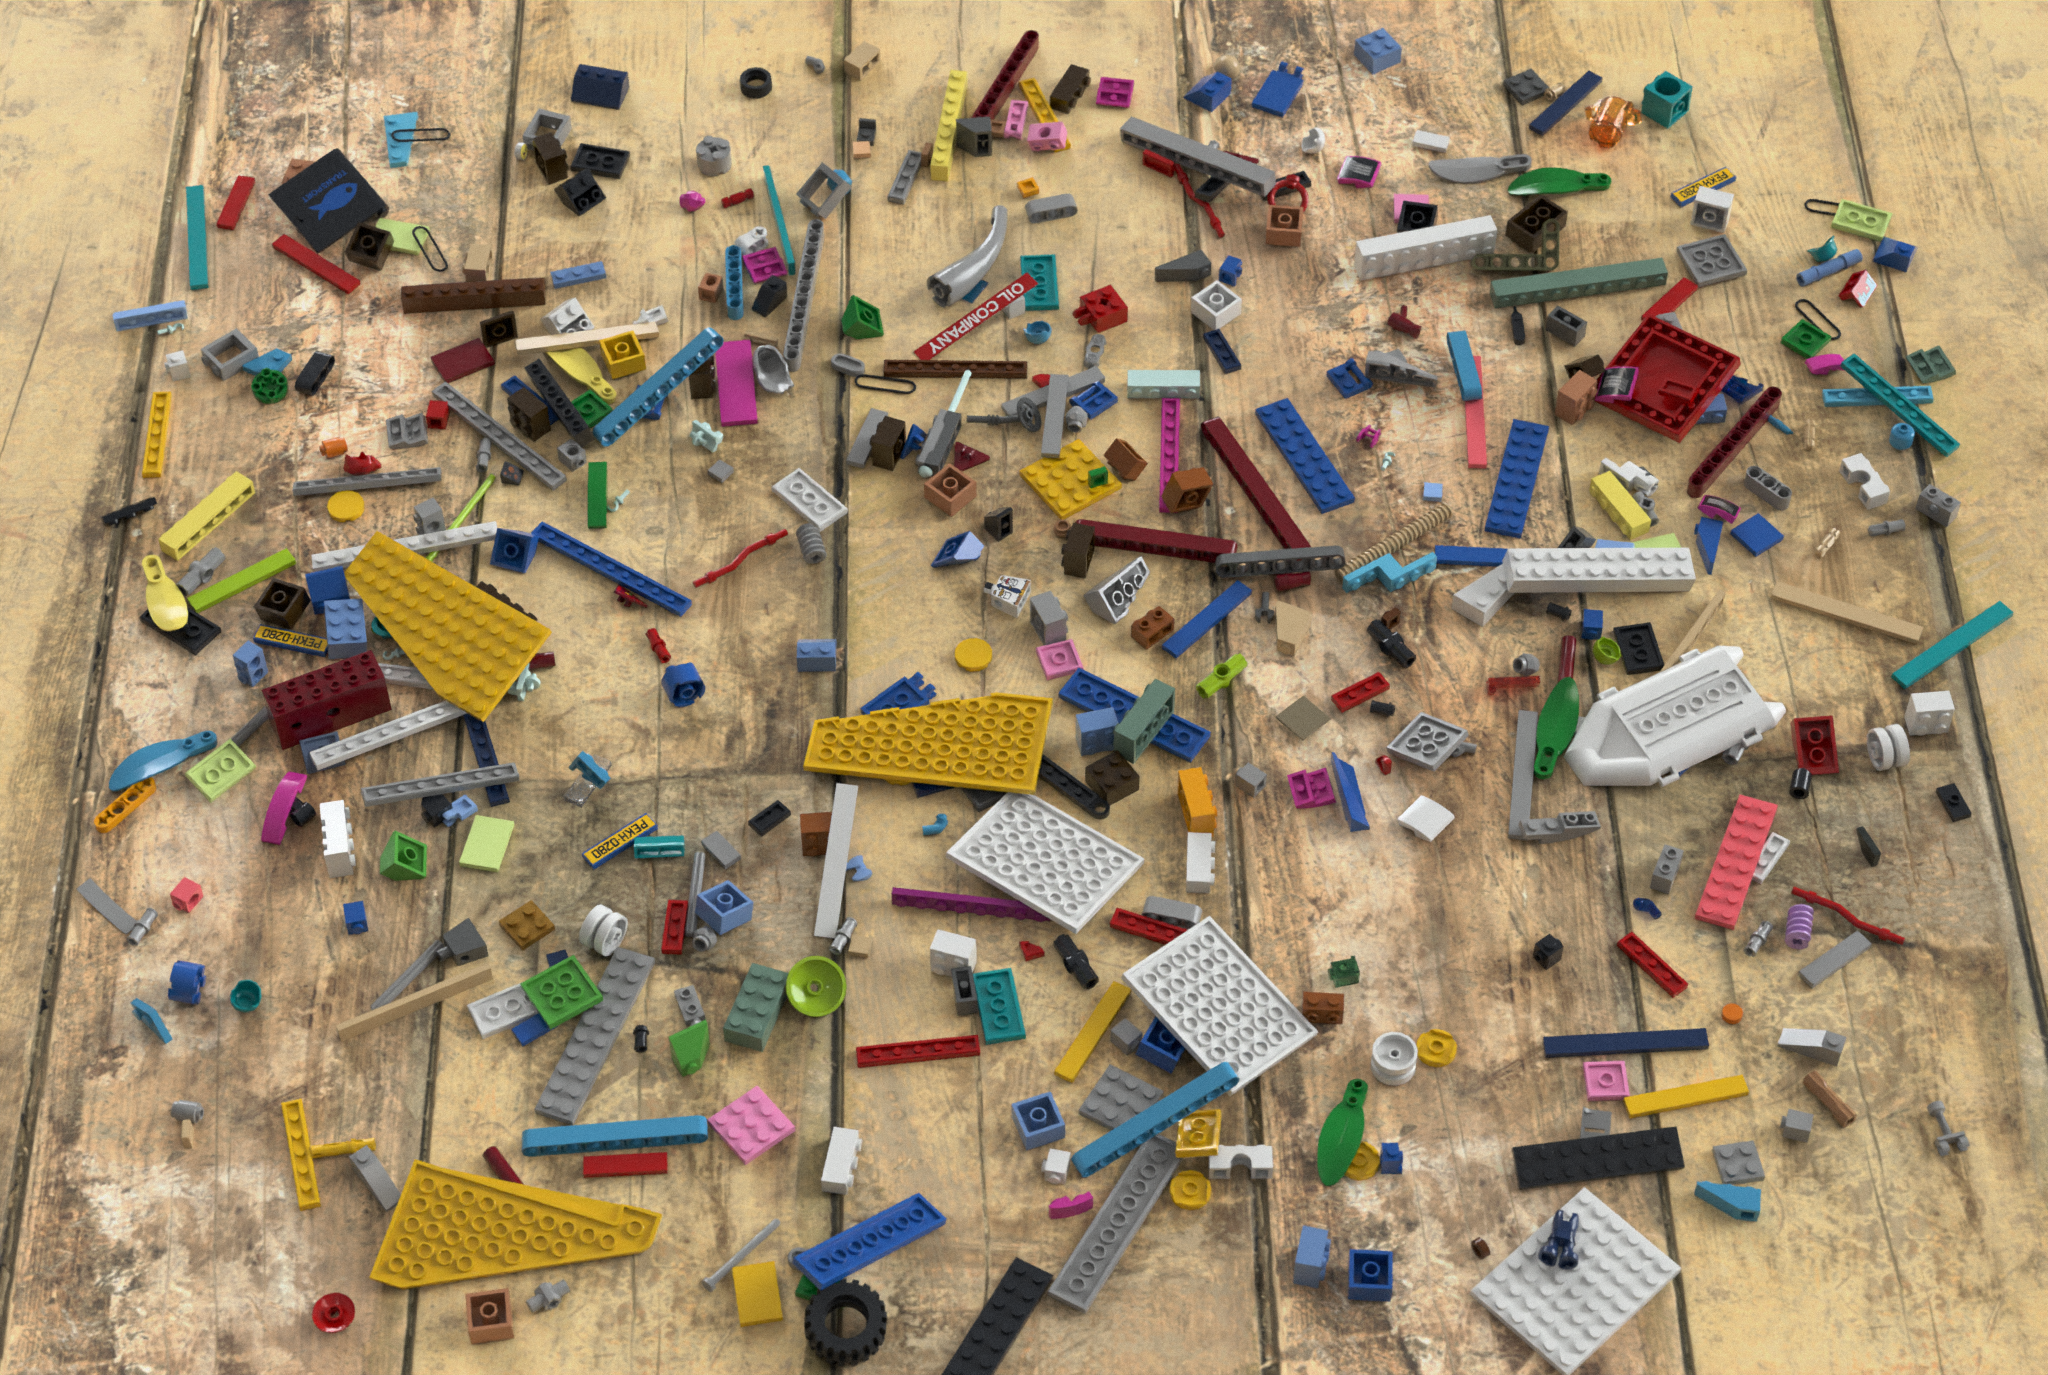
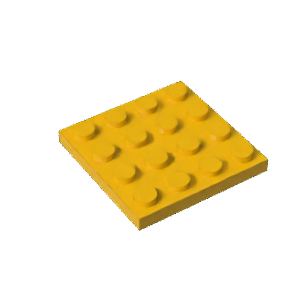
[1019,439,1122,520]

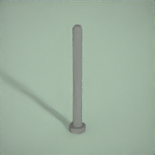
[701,1219,780,1292]

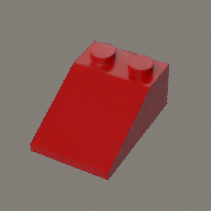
[1790,715,1839,775]

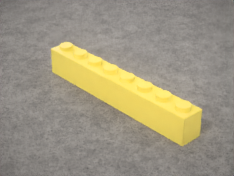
[930,70,968,181]

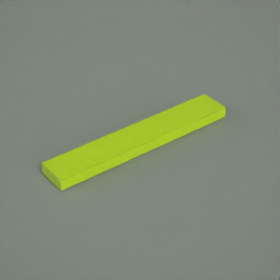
[187,548,297,613]

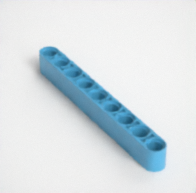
[592,327,724,446]
[1071,1062,1240,1177]
[522,1115,708,1157]

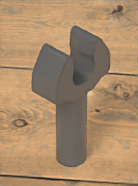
[1255,592,1274,624]

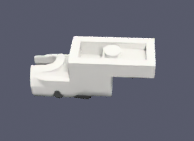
[1599,458,1659,496]

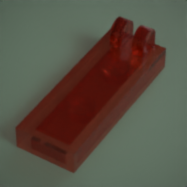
[1486,676,1541,696]

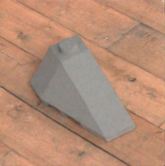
[1365,350,1438,388]

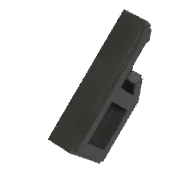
[1856,826,1881,867]

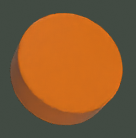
[1722,1004,1743,1024]

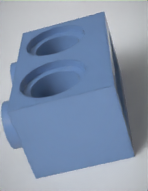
[233,640,268,687]

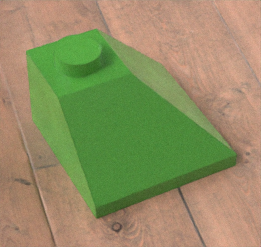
[380,831,427,881]
[669,1020,710,1077]

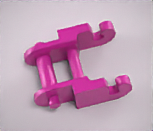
[1356,425,1381,448]

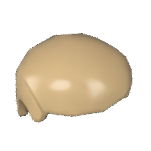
[1213,55,1241,78]

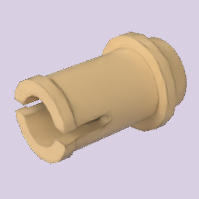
[1544,82,1565,101]

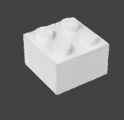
[1690,186,1734,233]
[1191,280,1242,330]
[1904,691,1955,736]
[930,929,977,977]

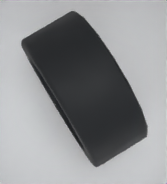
[740,67,772,99]

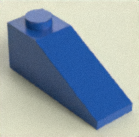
[1694,517,1723,575]

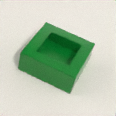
[1088,466,1108,488]

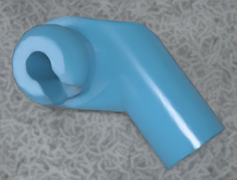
[922,814,948,836]

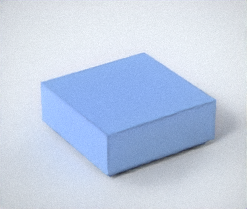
[1423,482,1443,502]

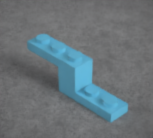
[1342,552,1437,593]

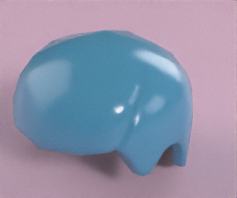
[1023,321,1052,344]

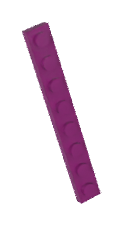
[891,887,1051,922]

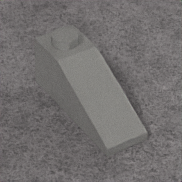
[1777,1028,1846,1066]
[349,1145,401,1212]

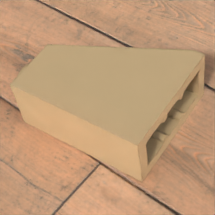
[1275,600,1312,657]

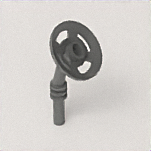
[966,397,1041,432]

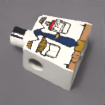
[984,575,1031,618]

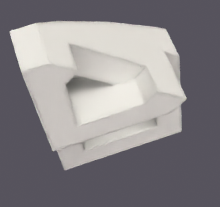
[633,305,668,325]

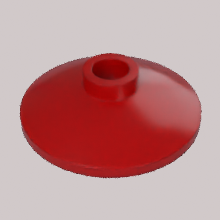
[312,1293,355,1333]

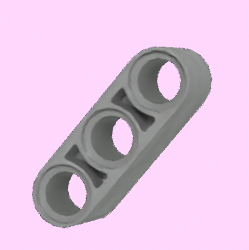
[1025,194,1078,223]
[1744,466,1792,510]
[1142,896,1202,930]

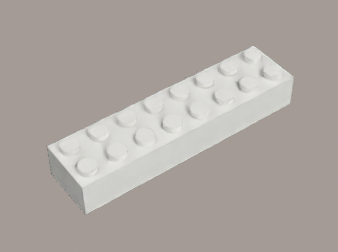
[1354,215,1497,281]

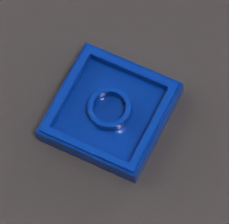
[1730,513,1784,557]

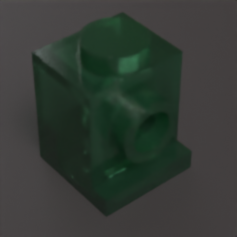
[1328,956,1360,988]

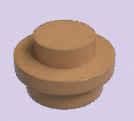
[1053,520,1072,537]

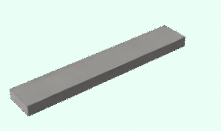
[1001,366,1105,416]
[1041,374,1069,458]

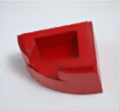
[1032,374,1050,388]
[1375,755,1392,775]
[1019,941,1045,962]

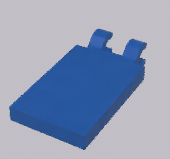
[1252,61,1304,118]
[860,672,937,715]

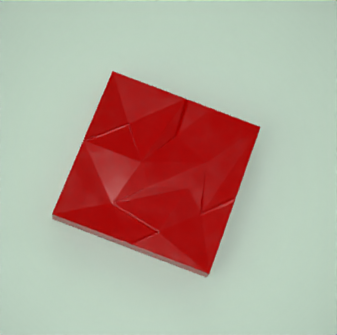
[1594,314,1741,443]

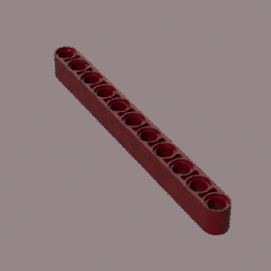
[1201,416,1311,561]

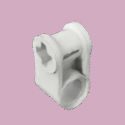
[734,226,769,255]

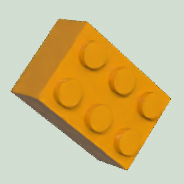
[1177,767,1217,837]

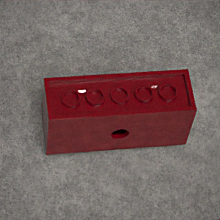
[261,650,392,750]

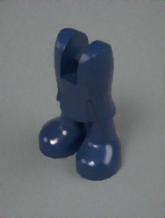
[1538,1210,1579,1270]

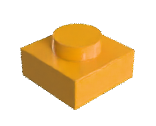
[1017,177,1039,198]

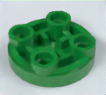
[251,368,289,404]

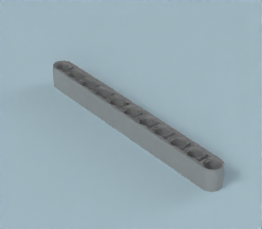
[784,219,824,372]

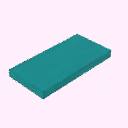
[1020,254,1059,311]
[973,968,1026,1045]

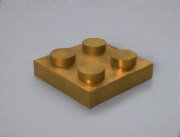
[499,900,555,951]

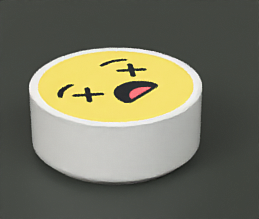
[514,142,528,160]

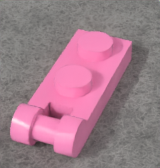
[1004,100,1028,140]

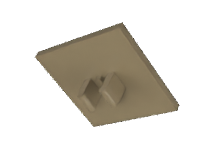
[1276,696,1331,741]

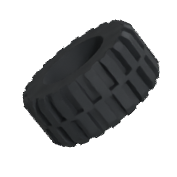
[804,1279,887,1367]

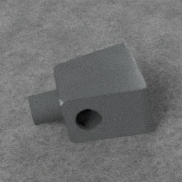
[436,918,489,966]

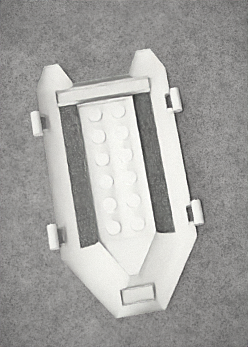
[1564,645,1786,787]

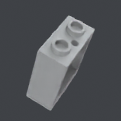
[522,109,572,150]
[796,162,852,219]
[201,328,259,381]

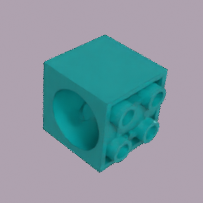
[1641,71,1693,129]

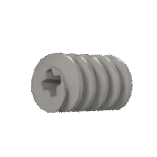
[796,523,827,564]

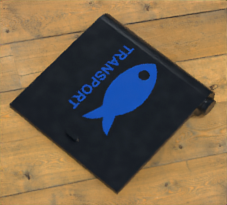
[268,148,389,254]

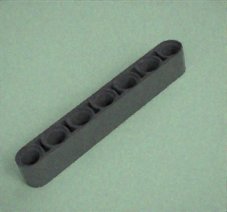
[1215,545,1346,578]

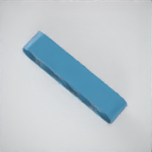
[725,245,744,320]
[1447,330,1482,401]

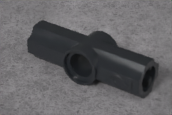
[1367,619,1416,668]
[1053,934,1099,990]

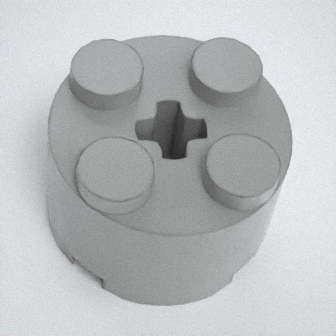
[696,136,732,176]

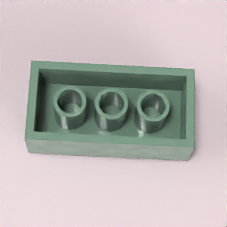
[1113,679,1175,764]
[723,963,788,1052]

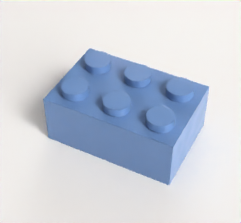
[324,599,367,659]

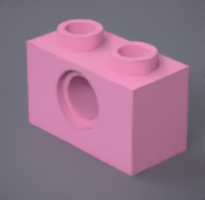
[1027,122,1067,151]

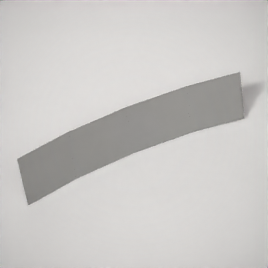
[77,878,136,934]

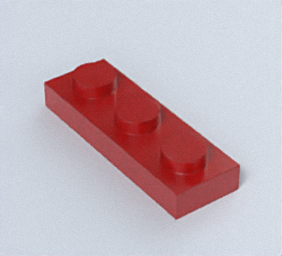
[1331,672,1390,713]
[661,900,688,955]

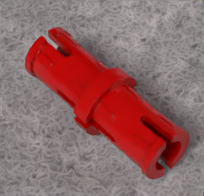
[645,628,671,663]

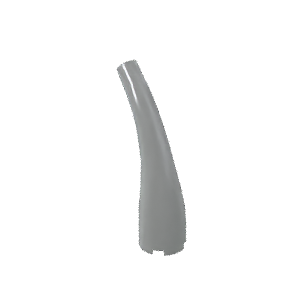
[927,205,1008,308]

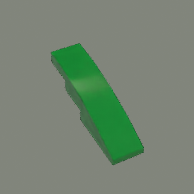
[588,462,608,529]

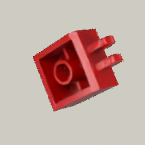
[1072,284,1128,333]

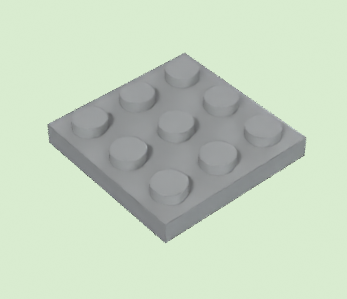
[1676,234,1747,287]
[1387,712,1469,771]
[1079,1064,1164,1130]

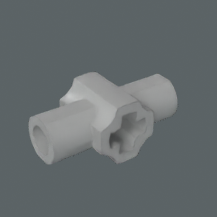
[1633,492,1659,527]
[526,1279,570,1313]

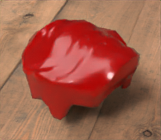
[343,452,382,476]

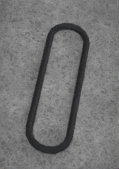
[391,128,451,142]
[1804,199,1840,216]
[412,226,448,272]
[1795,299,1841,340]
[855,374,916,394]

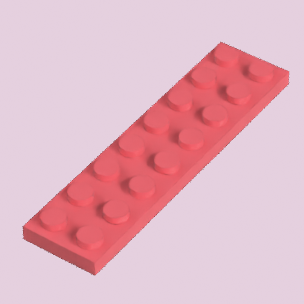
[1695,794,1778,930]

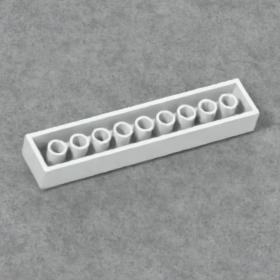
[1502,548,1696,593]

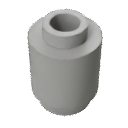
[171,1100,204,1123]

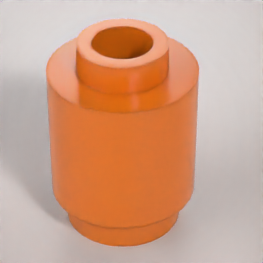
[319,437,348,459]

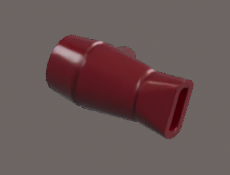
[1387,305,1422,339]
[1274,571,1311,591]

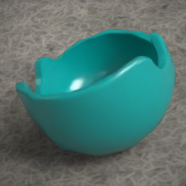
[230,980,261,1013]

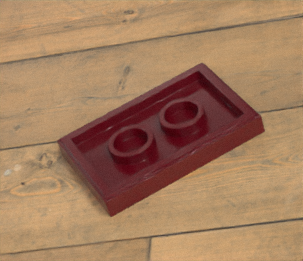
[430,338,495,383]

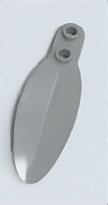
[1428,154,1532,184]

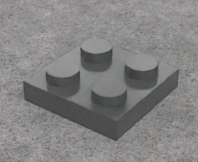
[1503,68,1550,105]

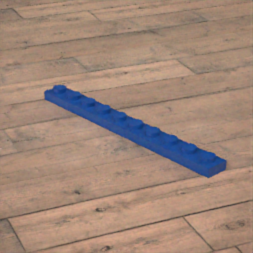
[531,521,692,617]

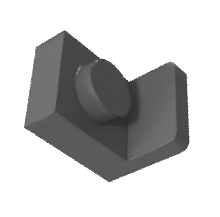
[857,118,877,146]

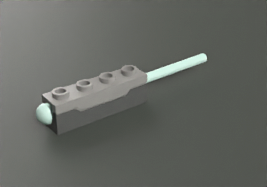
[915,370,971,478]

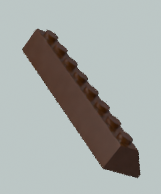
[401,277,546,314]

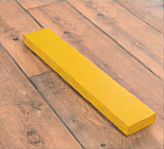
[1019,77,1071,153]
[142,391,172,478]
[1054,981,1131,1083]
[1623,1074,1749,1119]
[281,1098,321,1211]

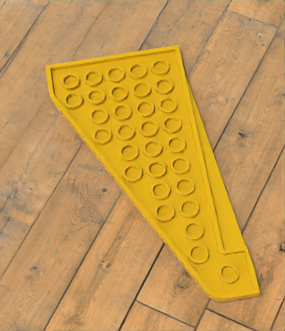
[369,1159,663,1290]

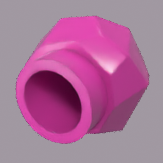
[679,191,706,212]

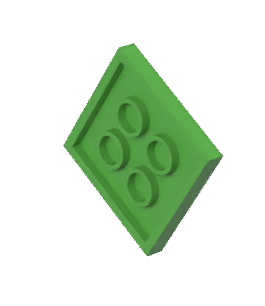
[520,955,604,1030]

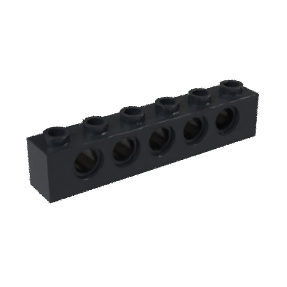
[524,358,595,447]

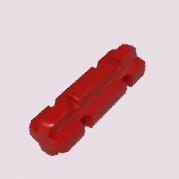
[721,188,754,208]

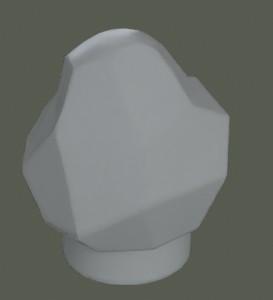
[1065,406,1087,433]
[1513,653,1540,676]
[692,926,717,952]

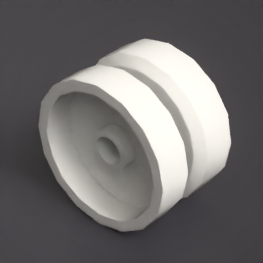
[1867,724,1910,771]
[579,904,628,957]
[1371,1032,1418,1086]

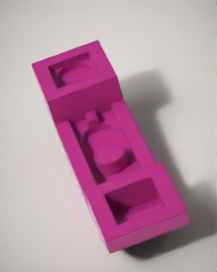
[261,771,307,845]

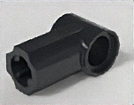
[289,797,316,827]

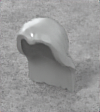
[753,345,794,394]

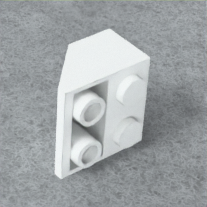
[540,298,594,335]

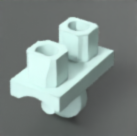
[689,420,723,452]
[508,663,541,701]

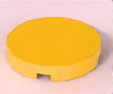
[327,491,365,522]
[955,638,992,672]
[1416,1029,1457,1067]
[1344,1141,1380,1181]
[1169,1170,1212,1210]

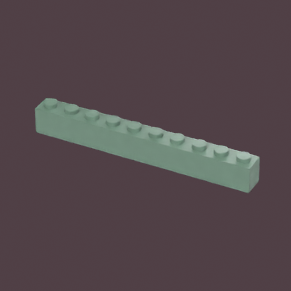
[1489,258,1668,308]

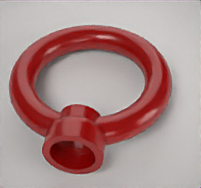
[1267,174,1309,213]

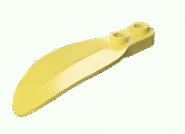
[545,347,616,404]
[142,555,188,631]

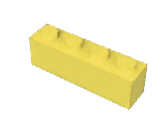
[1589,471,1651,540]

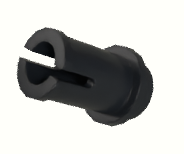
[1546,602,1572,621]
[1370,700,1395,718]
[633,1025,649,1053]

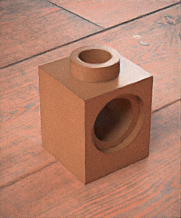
[698,273,723,303]

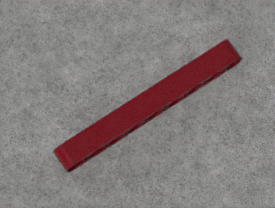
[971,30,1039,120]
[1687,386,1782,498]
[1075,519,1238,563]

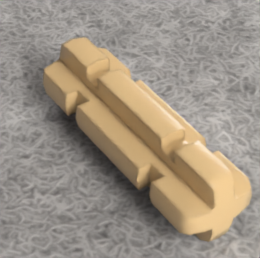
[743,331,778,347]
[1804,419,1815,451]
[1814,528,1840,557]

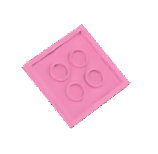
[707,1086,795,1165]

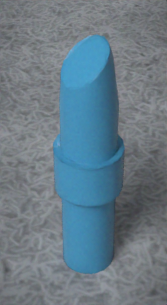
[1767,415,1793,434]

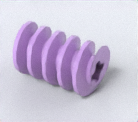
[1785,904,1814,949]

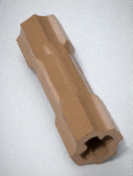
[1802,1070,1857,1128]

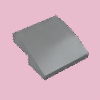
[386,413,428,449]

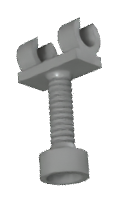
[1927,1101,1970,1156]

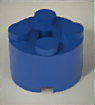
[661,662,705,707]
[168,960,206,1004]

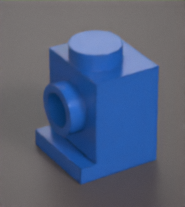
[1219,255,1243,287]
[1380,1143,1403,1174]

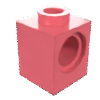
[170,877,204,913]

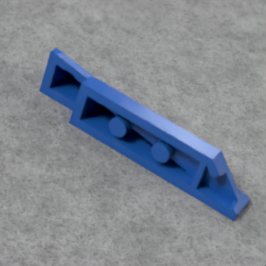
[1331,752,1370,832]

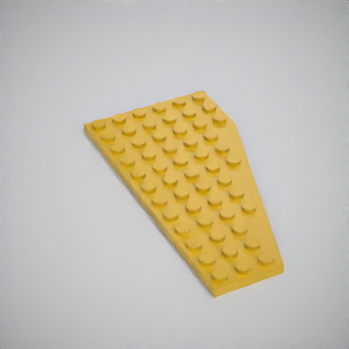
[344,531,552,722]
[803,692,1053,795]

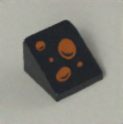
[500,461,524,486]

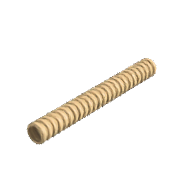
[1334,503,1453,584]

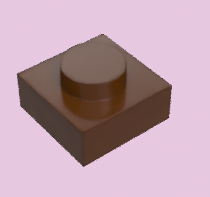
[1381,607,1401,630]

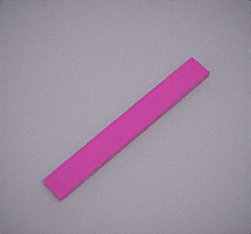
[1159,398,1180,513]

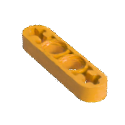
[94,777,156,833]

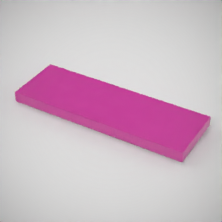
[716,340,758,427]

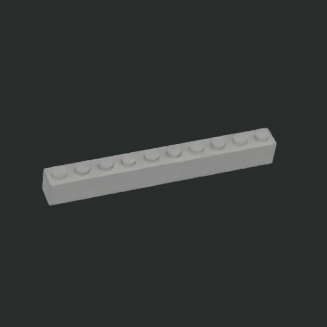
[1120,116,1276,197]

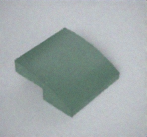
[1906,345,1956,383]

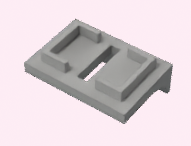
[1580,1107,1612,1139]

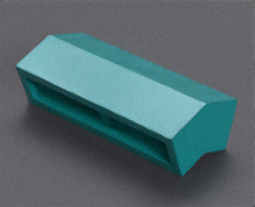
[634,835,685,858]

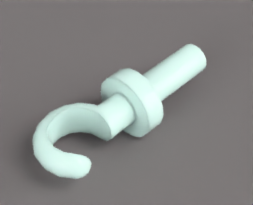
[157,323,184,335]
[1381,452,1395,471]
[607,489,630,512]
[383,648,405,660]

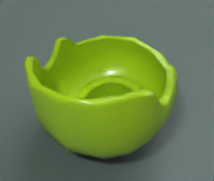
[1593,636,1621,665]

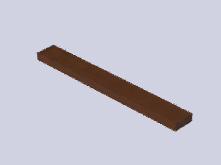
[883,360,1027,379]

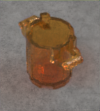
[1585,96,1642,148]

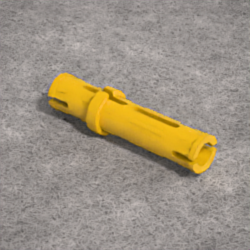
[311,1137,376,1158]

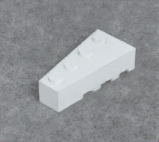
[1452,564,1514,627]
[320,800,356,878]

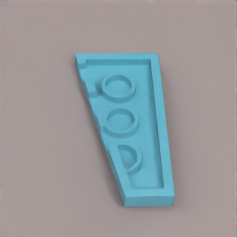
[384,112,418,168]

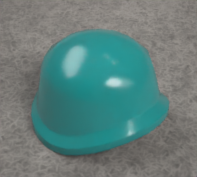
[1807,235,1838,263]

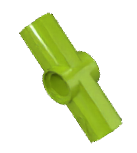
[1196,653,1248,699]

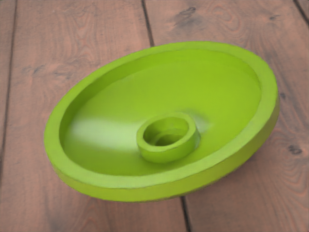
[786,956,847,1017]

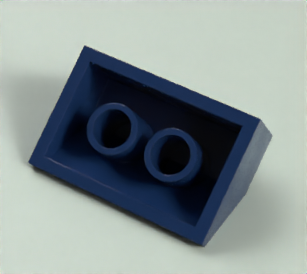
[571,64,630,110]

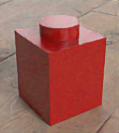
[426,400,450,430]

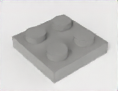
[1712,1140,1765,1185]

